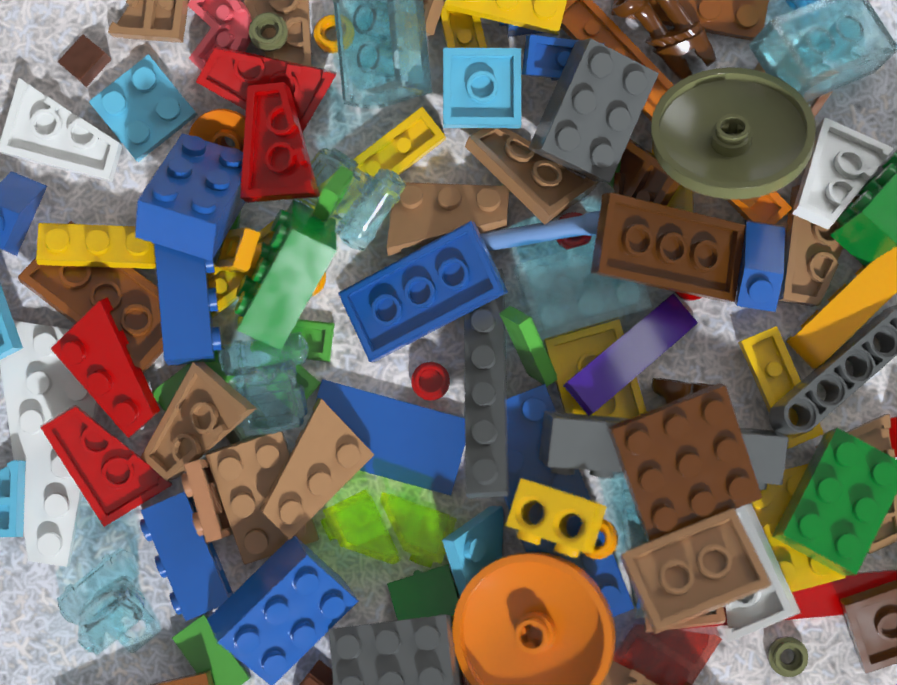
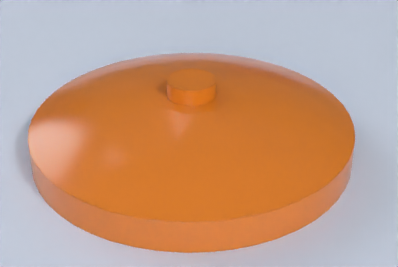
[452,552,616,685]

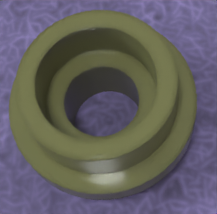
[249,12,288,52]
[768,636,808,677]

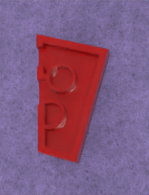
[196,46,337,133]
[240,82,320,203]
[50,297,160,438]
[40,405,173,527]

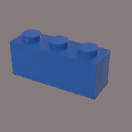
[154,243,222,366]
[140,491,233,621]

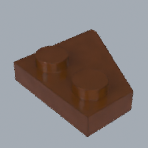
[613,139,680,206]

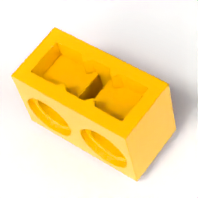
[506,478,607,558]

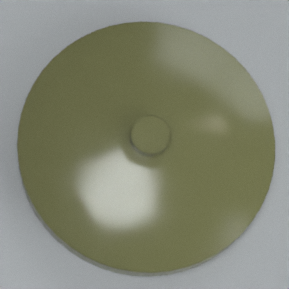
[651,67,816,199]

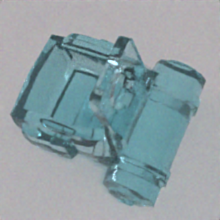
[293,148,406,251]
[218,332,309,436]
[57,548,161,655]

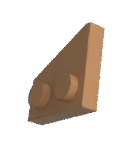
[108,0,189,43]

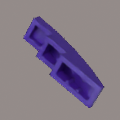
[563,293,698,416]

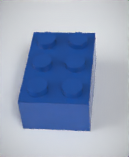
[135,133,245,261]
[207,535,358,685]

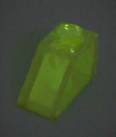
[321,488,401,565]
[380,491,457,568]

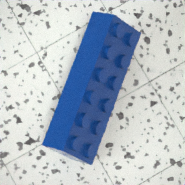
[503,384,635,617]

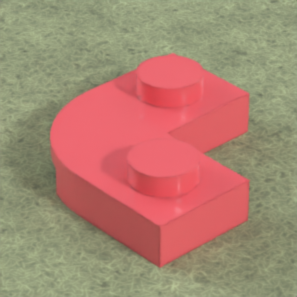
[187,0,252,70]

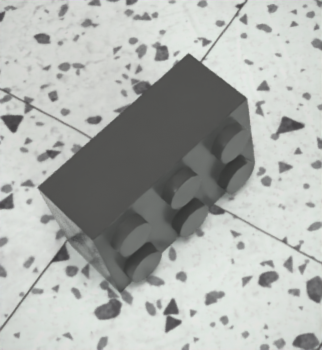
[528,38,659,182]
[329,615,463,685]

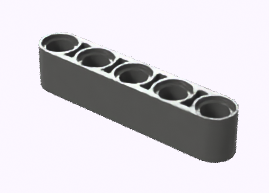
[769,305,897,436]

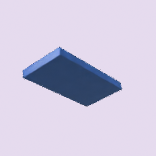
[338,221,508,362]
[316,379,465,496]

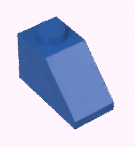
[0,171,47,256]
[734,220,785,312]

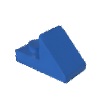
[522,34,604,81]

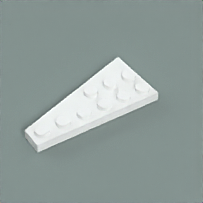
[0,321,98,567]

